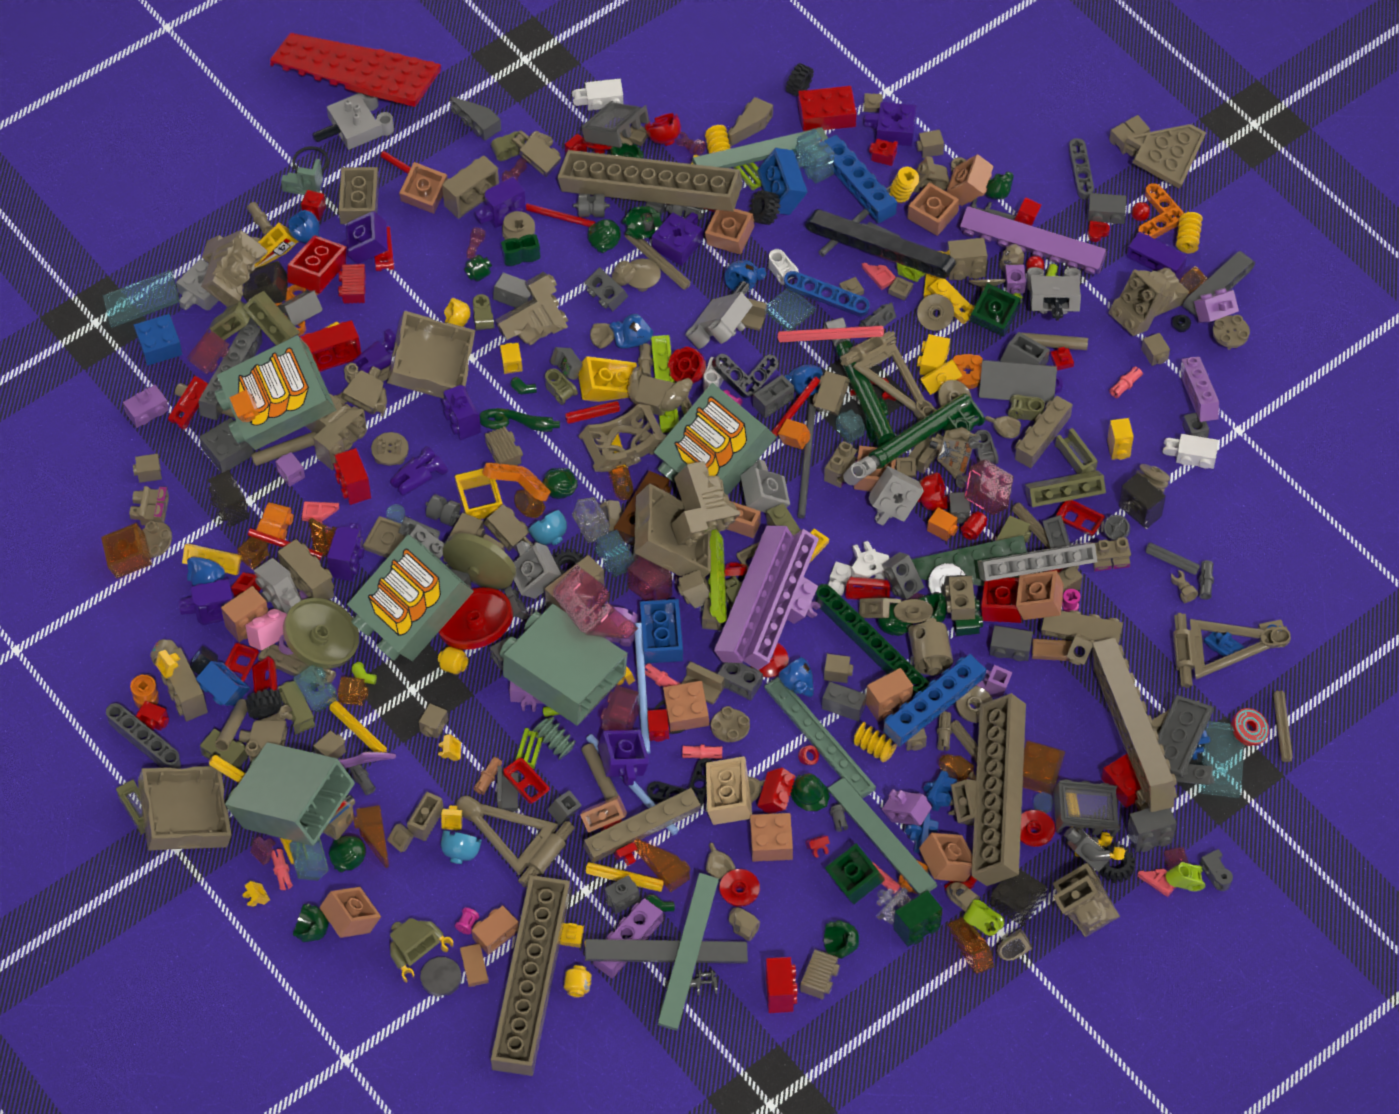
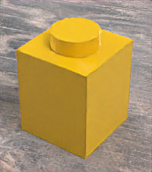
[500,343,523,374]

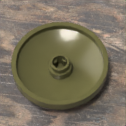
[443,533,516,590]
[283,598,359,669]

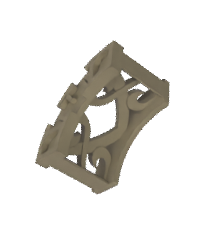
[579,404,667,472]

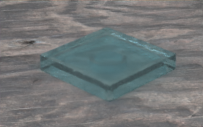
[767,289,816,331]

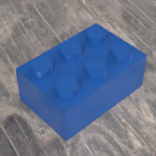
[757,148,808,215]
[640,599,683,664]

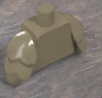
[627,366,693,421]

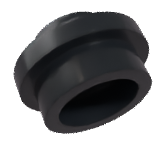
[1172,315,1191,332]

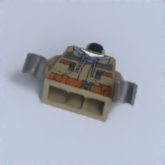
[929,427,981,488]

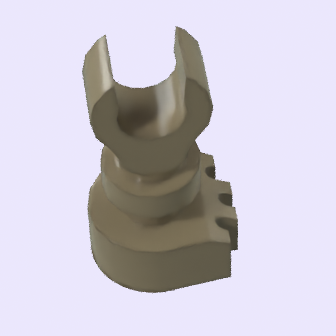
[1171,570,1198,604]

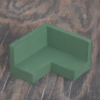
[281,159,323,195]

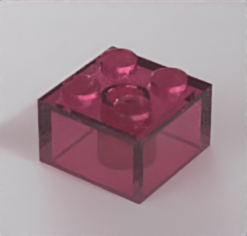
[187,329,230,374]
[965,459,1014,515]
[628,556,672,601]
[601,685,639,731]

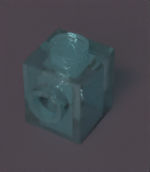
[836,409,865,444]

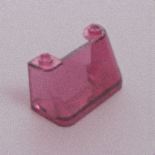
[553,564,638,639]

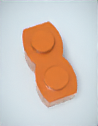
[256,503,294,544]

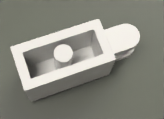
[572,79,623,110]
[1163,434,1219,469]

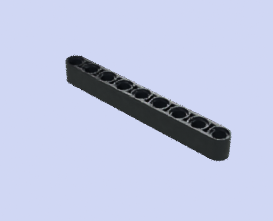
[805,209,956,279]

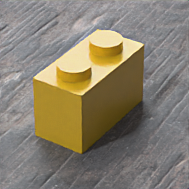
[917,334,950,375]
[1107,418,1134,460]

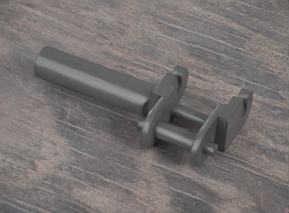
[972,198,1016,220]
[665,969,718,995]

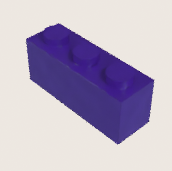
[1127,232,1187,277]

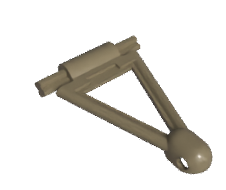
[840,331,936,421]
[1173,613,1291,688]
[456,796,575,887]

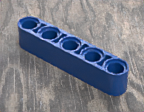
[784,271,870,317]

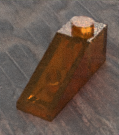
[309,518,337,557]
[353,805,389,868]
[634,839,691,892]
[947,917,994,974]

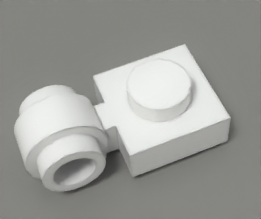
[828,562,852,596]

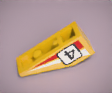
[250,223,299,273]

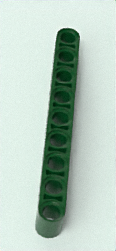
[815,584,937,700]

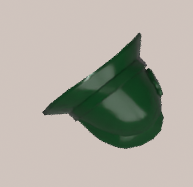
[790,773,830,811]

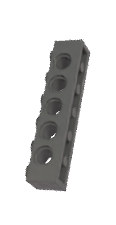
[198,324,262,420]

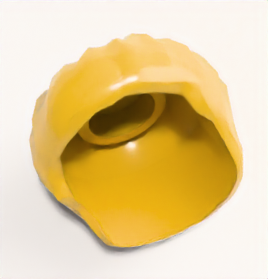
[444,298,470,327]

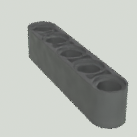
[1183,251,1255,318]
[106,703,181,769]

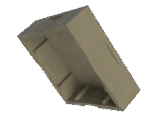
[387,311,475,399]
[634,484,711,577]
[138,766,232,850]

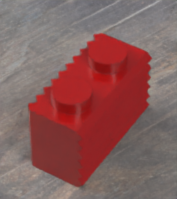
[339,264,366,304]
[758,768,795,814]

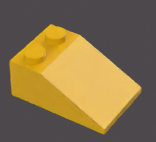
[578,356,637,402]

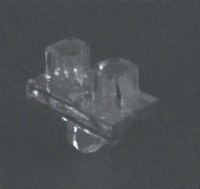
[875,887,911,925]

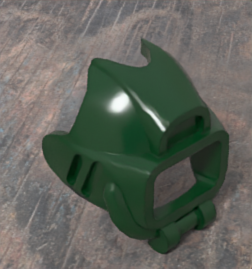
[623,206,663,240]

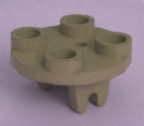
[1212,315,1250,350]
[371,432,409,466]

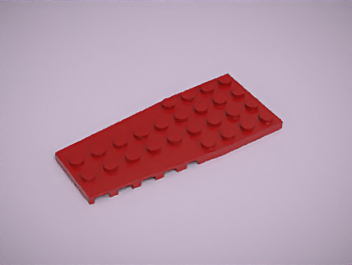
[270,33,441,107]

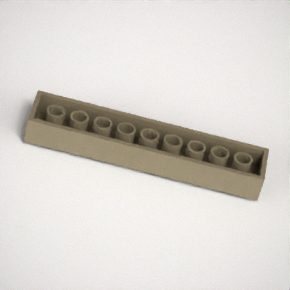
[558,150,743,211]
[1092,638,1177,812]
[972,693,1026,886]
[491,875,571,1076]

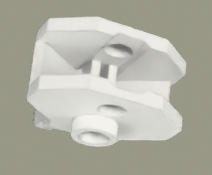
[852,541,890,580]

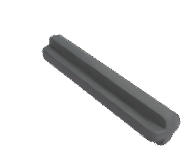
[1145,543,1200,575]

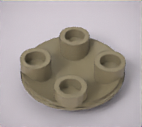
[628,259,661,292]
[135,521,172,558]
[711,706,750,742]

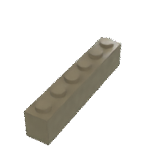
[583,788,701,863]

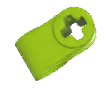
[1166,862,1205,891]
[963,899,1004,936]

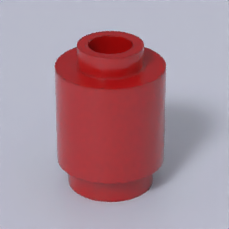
[961,511,988,540]

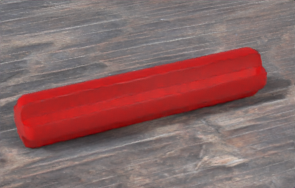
[565,401,620,424]

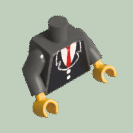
[1064,827,1125,872]

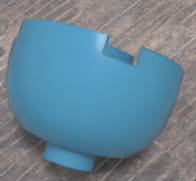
[528,510,567,546]
[441,831,482,864]

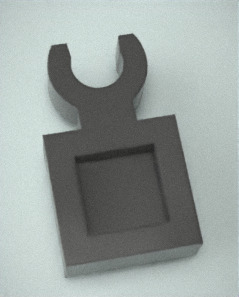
[504,586,530,621]

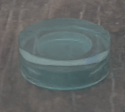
[386,504,406,523]
[1033,793,1054,813]

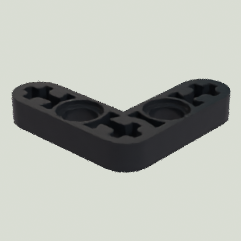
[712,354,778,398]
[647,758,713,810]

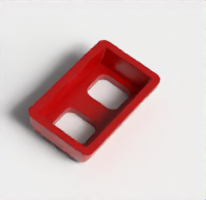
[1056,500,1105,536]
[846,577,890,600]
[225,643,259,682]
[252,656,278,693]
[503,757,550,804]

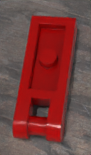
[375,227,394,272]
[168,376,208,430]

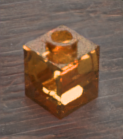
[237,537,269,569]
[338,677,368,706]

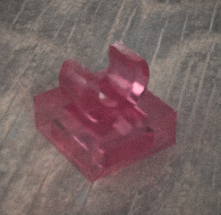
[250,836,276,865]
[1163,847,1189,870]

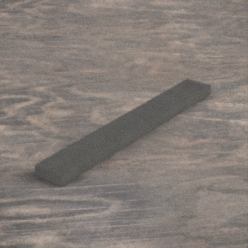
[585,939,748,964]

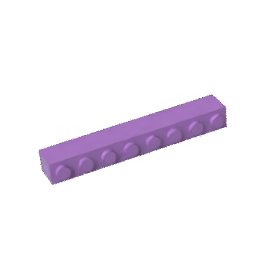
[960,206,1107,274]
[714,526,794,663]
[743,529,819,670]

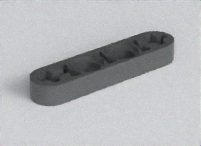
[1069,138,1094,199]

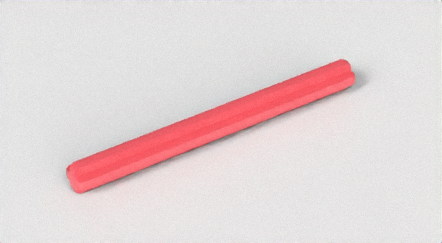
[777,326,884,342]

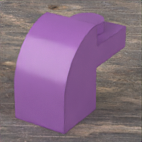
[976,665,1012,697]

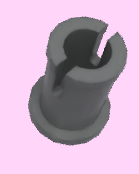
[830,805,848,832]

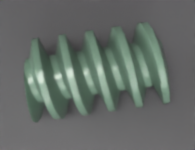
[533,717,576,760]

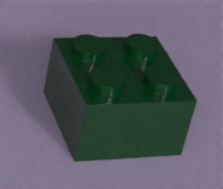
[971,283,1021,337]
[825,843,885,905]
[893,890,943,947]

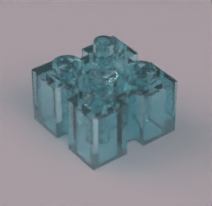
[795,128,835,184]

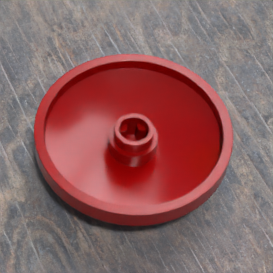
[439,588,513,650]

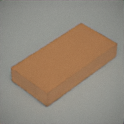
[1032,639,1072,661]
[460,944,489,987]

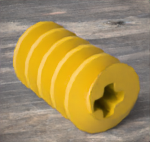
[705,125,731,154]
[889,167,919,203]
[1176,212,1203,253]
[854,722,897,762]

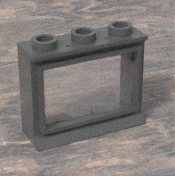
[582,101,649,147]
[1053,779,1121,838]

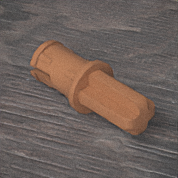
[473,757,502,795]

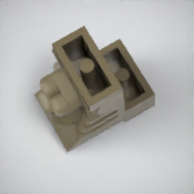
[201,230,267,307]
[1109,268,1189,336]
[495,272,568,345]
[305,394,367,470]
[671,461,740,546]
[1052,863,1120,937]

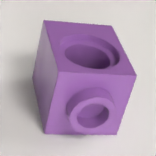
[1005,265,1026,294]
[275,452,305,487]

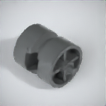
[573,194,610,217]
[426,494,461,527]
[1104,515,1131,541]

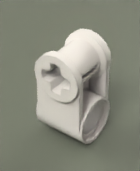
[768,249,799,285]
[703,357,729,391]

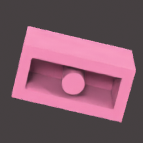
[245,609,287,650]

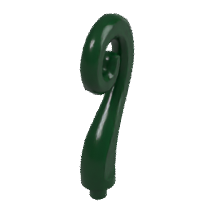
[479,408,560,432]

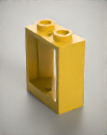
[455,468,503,520]

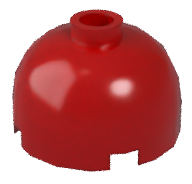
[644,113,681,146]
[668,346,706,384]
[918,472,948,511]

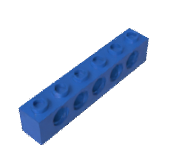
[818,135,897,224]
[883,654,987,747]

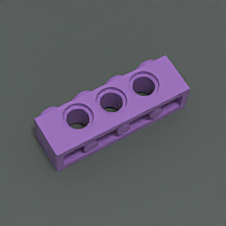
[1181,356,1219,422]
[593,898,663,979]

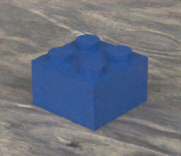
[134,314,183,366]
[196,661,250,706]

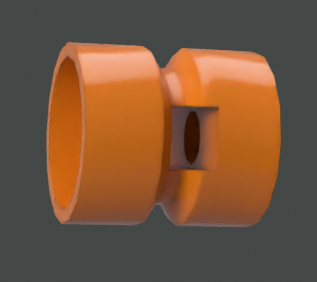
[130,675,159,708]

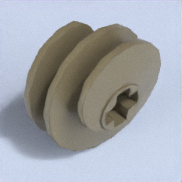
[502,211,535,240]
[1136,464,1170,494]

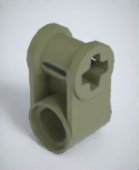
[491,131,525,161]
[473,294,494,331]
[545,369,578,405]
[1008,395,1045,422]

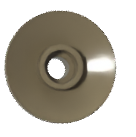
[969,279,1006,291]
[917,294,954,331]
[938,380,972,407]
[894,599,933,623]
[956,686,993,723]

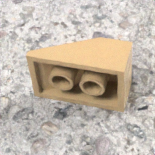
[706,756,752,825]

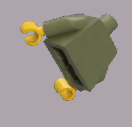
[390,918,453,982]

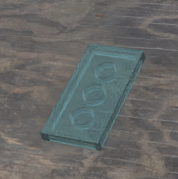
[103,270,180,328]
[1200,721,1245,798]

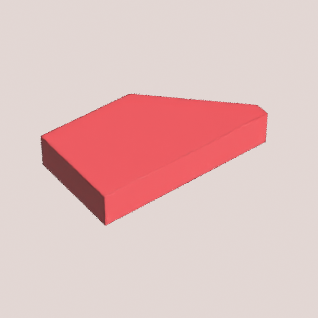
[862,263,896,290]
[302,502,340,522]
[1137,869,1176,897]

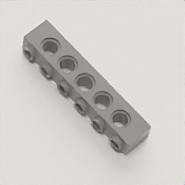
[977,542,1098,581]

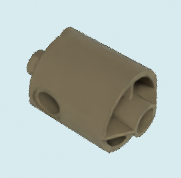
[908,618,953,676]

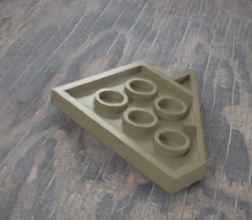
[1125,124,1206,188]

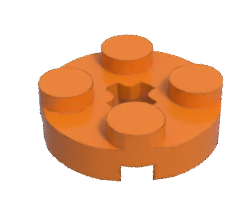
[953,354,983,389]

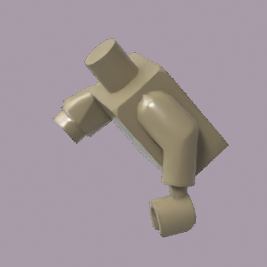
[341,363,387,417]
[239,705,293,762]

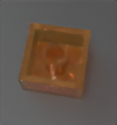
[101,523,152,578]
[1023,741,1065,796]

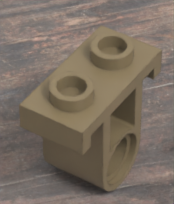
[913,156,950,193]

